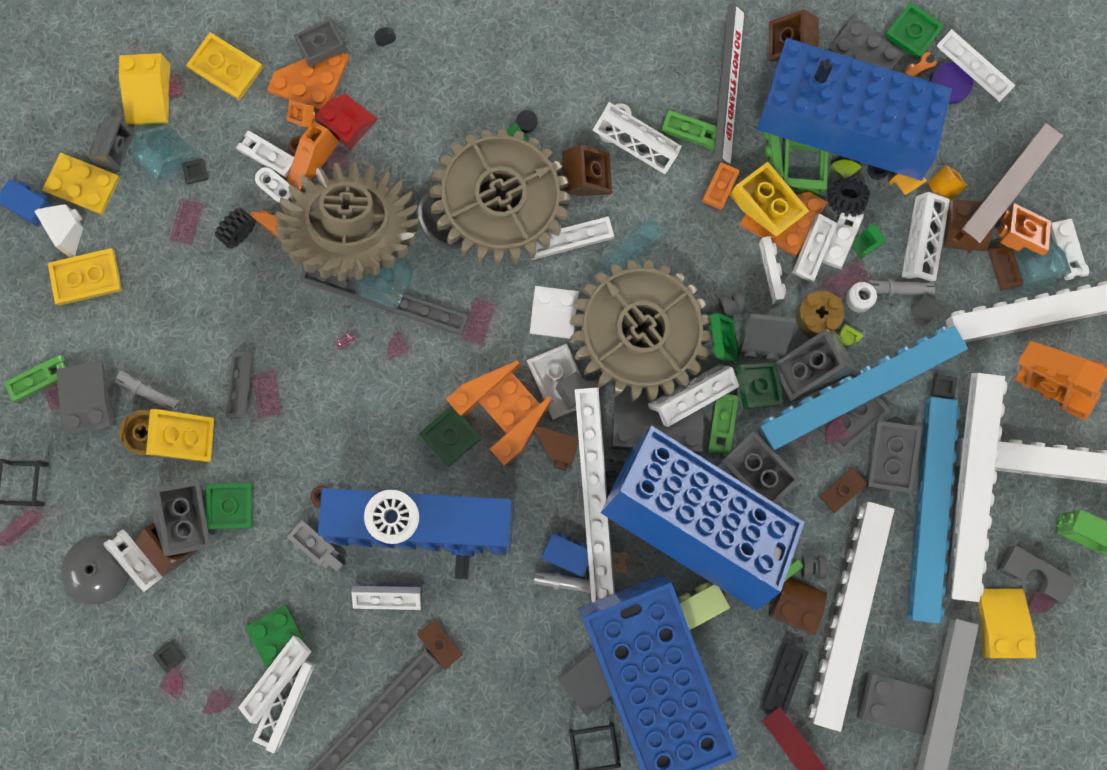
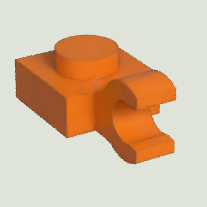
[903,52,937,78]

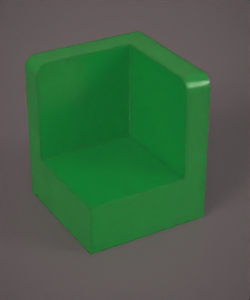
[851,223,887,260]

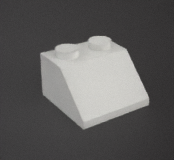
[530,286,579,339]

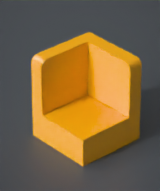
[928,165,967,203]
[888,174,927,195]

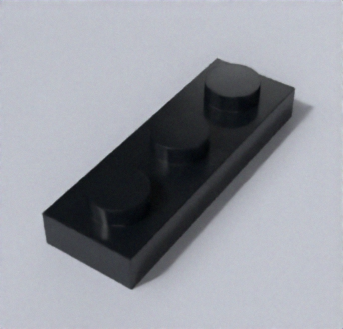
[762,643,809,714]

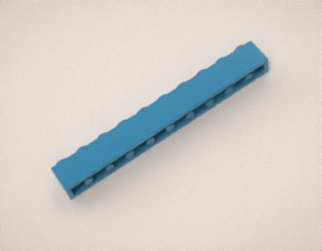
[758,326,968,451]
[907,397,960,624]

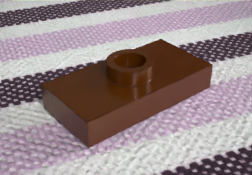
[988,245,1023,291]
[819,467,867,513]
[417,620,463,670]

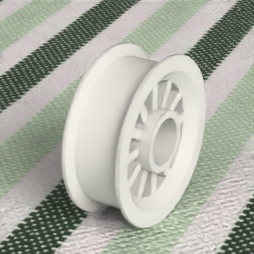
[364,490,419,544]

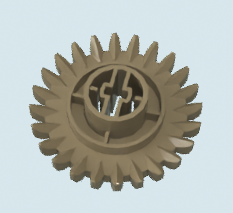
[430,128,570,266]
[275,162,419,281]
[569,260,712,401]

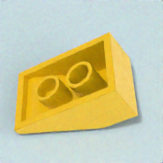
[119,53,171,125]
[729,162,809,236]
[979,589,1036,658]

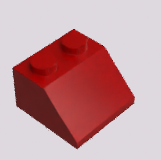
[315,94,378,151]

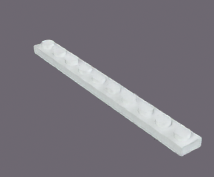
[575,388,615,602]

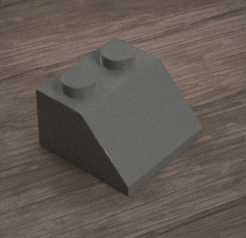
[89,116,134,171]

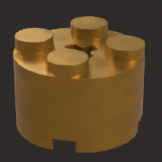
[796,291,844,338]
[119,410,155,457]

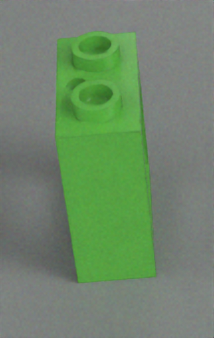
[782,139,828,195]
[1055,509,1107,556]

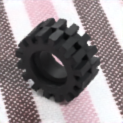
[828,177,870,217]
[215,208,256,249]

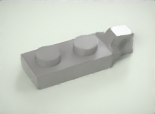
[287,520,345,572]

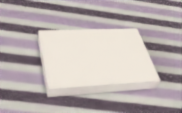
[527,343,582,420]

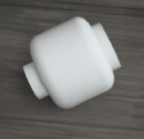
[846,282,877,313]

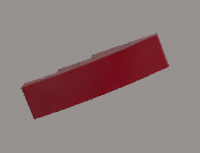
[761,707,826,770]

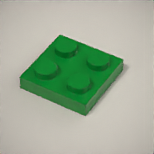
[885,2,945,60]
[709,313,740,363]
[206,483,253,530]
[245,605,308,667]

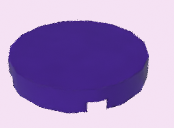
[930,62,973,104]

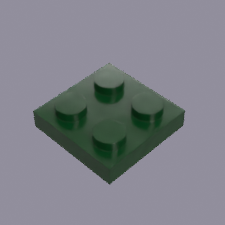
[735,362,784,409]
[419,406,482,467]

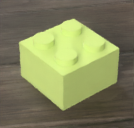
[677,582,730,630]

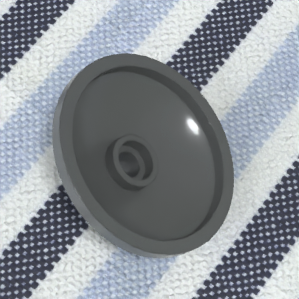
[416,191,464,249]
[62,536,129,604]

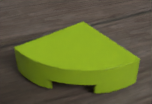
[830,160,861,181]
[838,324,864,346]

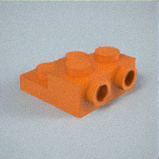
[997,203,1051,256]

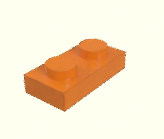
[287,99,315,128]
[702,162,740,211]

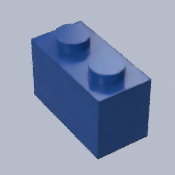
[0,179,52,227]
[542,532,589,577]

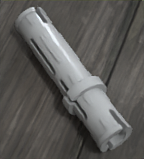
[868,279,935,297]
[115,370,181,412]
[534,570,591,593]

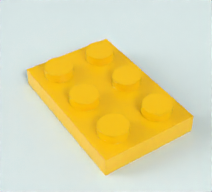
[186,32,264,101]
[42,153,120,215]
[48,248,122,306]
[146,409,214,462]

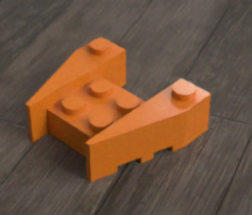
[1014,341,1107,421]
[446,361,553,466]

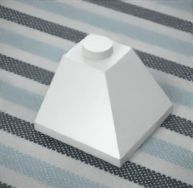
[34,204,83,258]

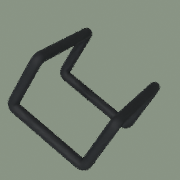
[0,459,49,506]
[569,722,621,770]

